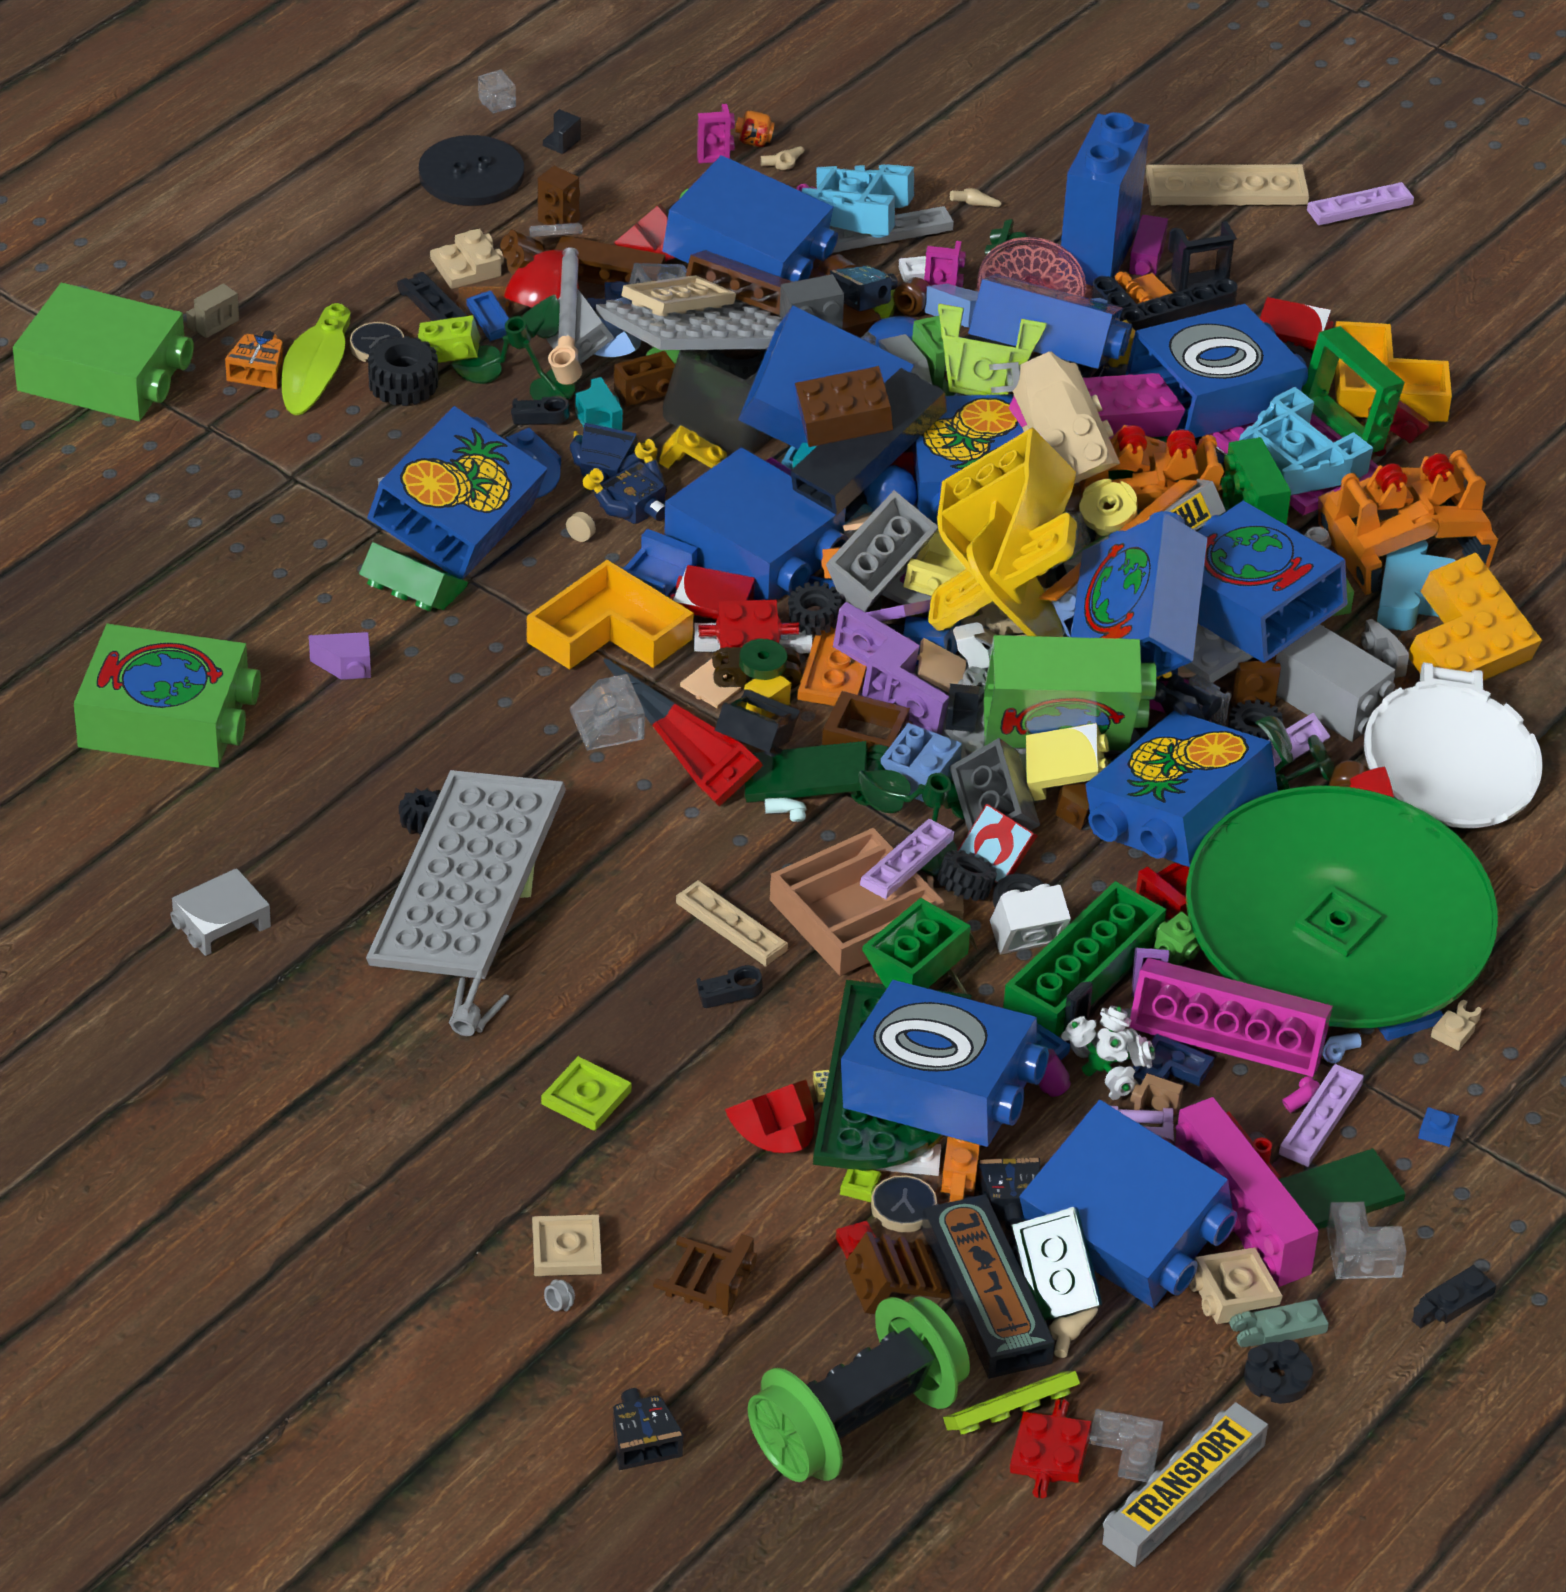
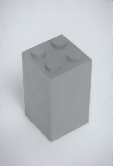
[1275,624,1395,742]

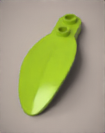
[282,303,351,415]

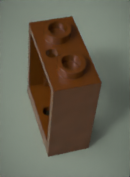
[822,691,913,749]

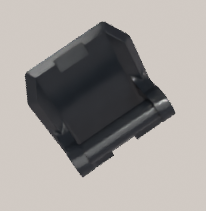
[1153,674,1222,721]

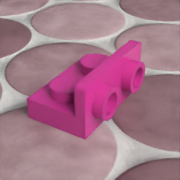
[697,104,735,163]
[924,241,966,288]

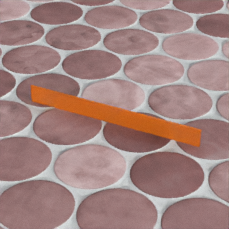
[1039,480,1198,601]

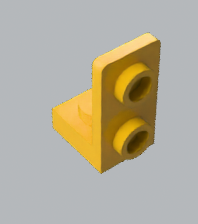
[659,425,727,468]

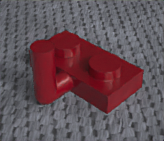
[1368,400,1429,456]

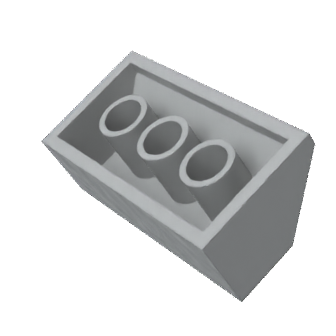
[826,490,938,612]

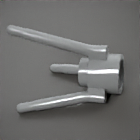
[449,969,509,1036]

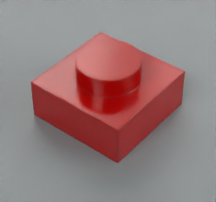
[836,1221,876,1259]

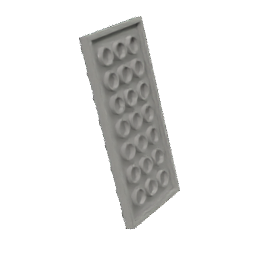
[366,770,566,979]

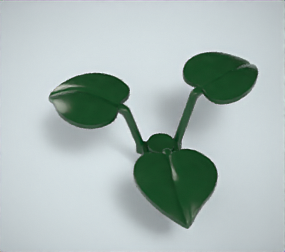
[452,294,575,400]
[1256,716,1335,791]
[858,770,965,878]

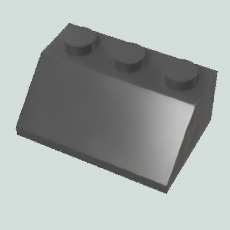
[949,738,1040,832]

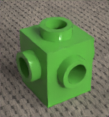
[1153,912,1200,966]

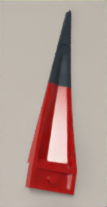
[604,659,763,807]

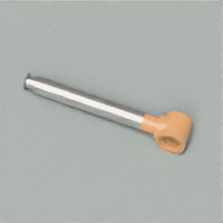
[548,248,582,385]

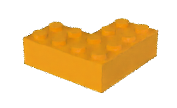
[1334,321,1452,422]
[1408,553,1542,681]
[527,560,694,669]

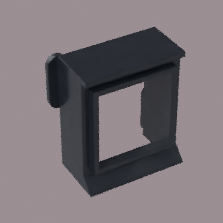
[1168,221,1237,292]
[714,689,800,757]

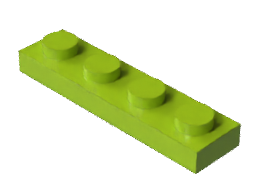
[943,1371,1080,1434]

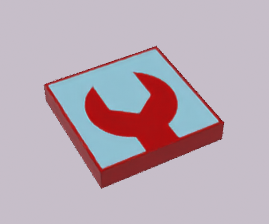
[957,804,1038,883]

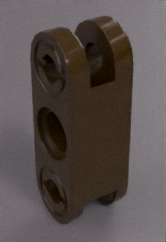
[712,647,802,689]

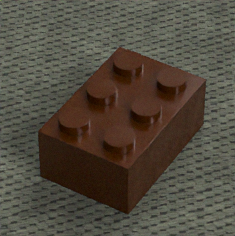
[795,366,893,447]

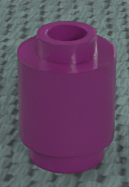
[1038,1049,1071,1097]

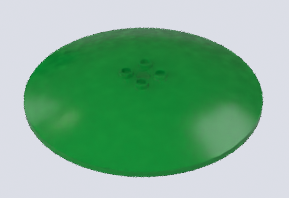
[1186,786,1498,1028]

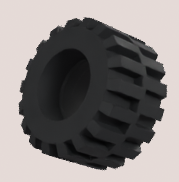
[368,336,438,406]

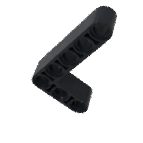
[1092,276,1238,331]

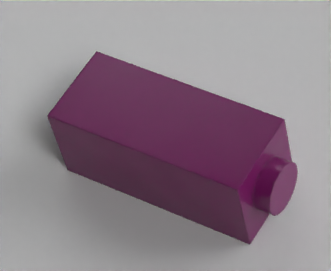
[1129,214,1168,276]

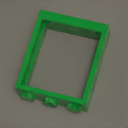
[1301,326,1405,453]

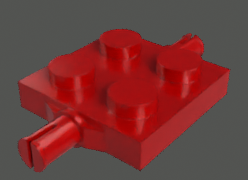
[698,600,799,659]
[1010,1399,1092,1499]

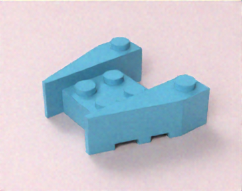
[802,164,914,238]
[1239,387,1373,495]

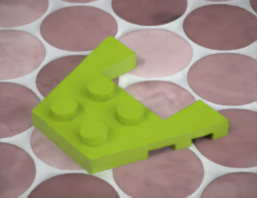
[938,303,1047,395]

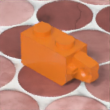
[941,1136,980,1202]

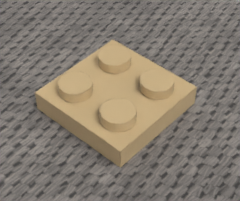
[532,1214,602,1276]

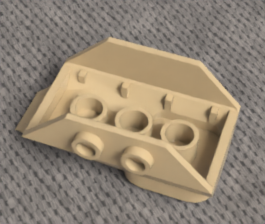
[1013,352,1120,484]

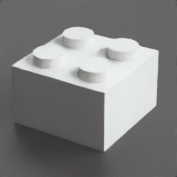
[990,884,1071,955]

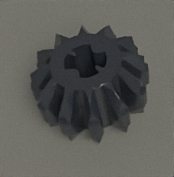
[398,787,440,837]

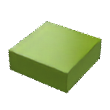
[840,1169,881,1202]

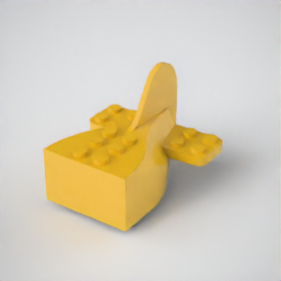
[928,427,1077,637]

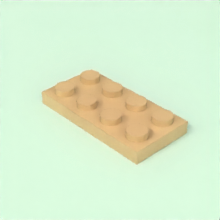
[621,275,736,316]

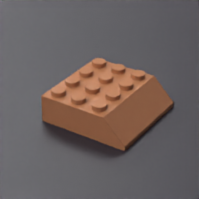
[770,828,945,976]

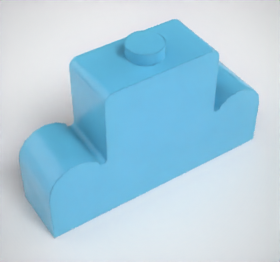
[1377,540,1456,631]

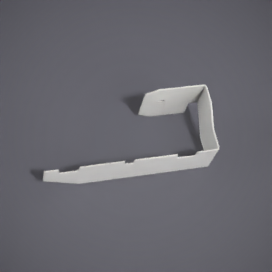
[953,622,989,669]

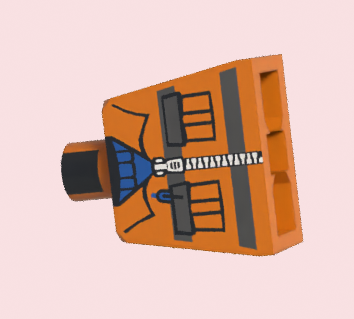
[225,331,283,389]

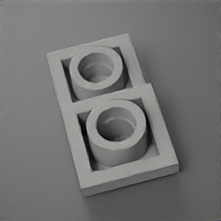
[1361,619,1409,678]

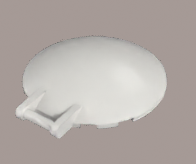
[1364,662,1542,828]

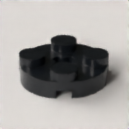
[1244,1340,1313,1404]

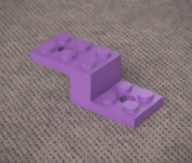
[833,602,949,735]

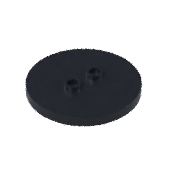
[419,135,524,206]

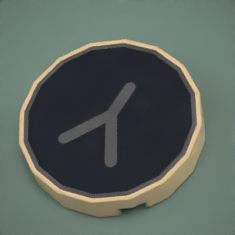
[350,322,404,362]
[871,1175,937,1232]

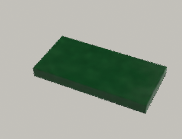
[745,741,868,803]
[1279,1148,1406,1230]

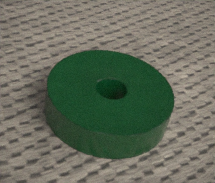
[739,639,787,680]

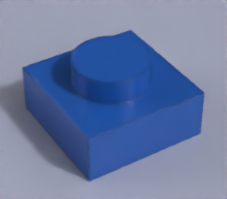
[1418,1107,1459,1147]

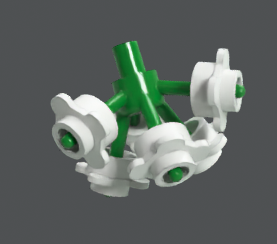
[1061,1006,1155,1100]

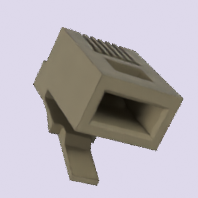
[186,283,239,338]

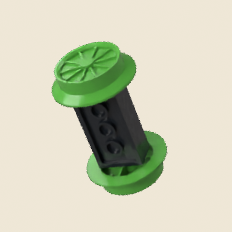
[748,1297,970,1482]

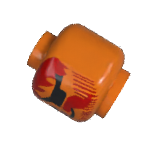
[735,110,774,147]

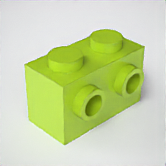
[418,315,480,363]

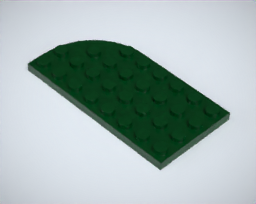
[813,980,972,1171]

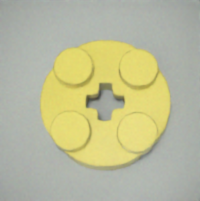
[1079,479,1138,536]

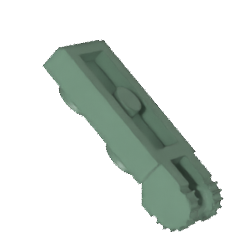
[1229,1299,1328,1347]

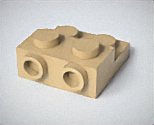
[430,229,504,289]
[1189,1247,1283,1324]

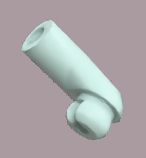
[765,798,807,822]

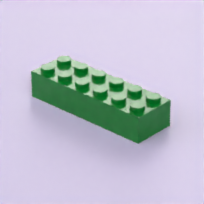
[1003,881,1166,1037]

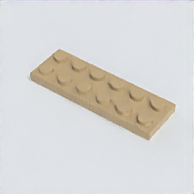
[1146,164,1309,206]

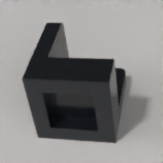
[543,109,581,154]
[946,683,980,732]

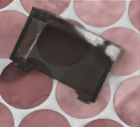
[662,350,773,454]

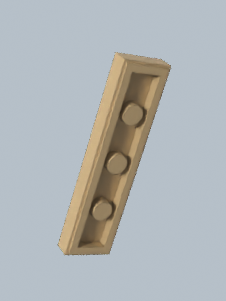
[676,880,788,966]

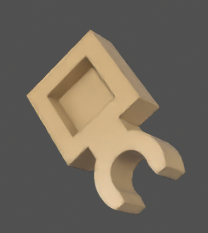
[1431,1000,1482,1051]

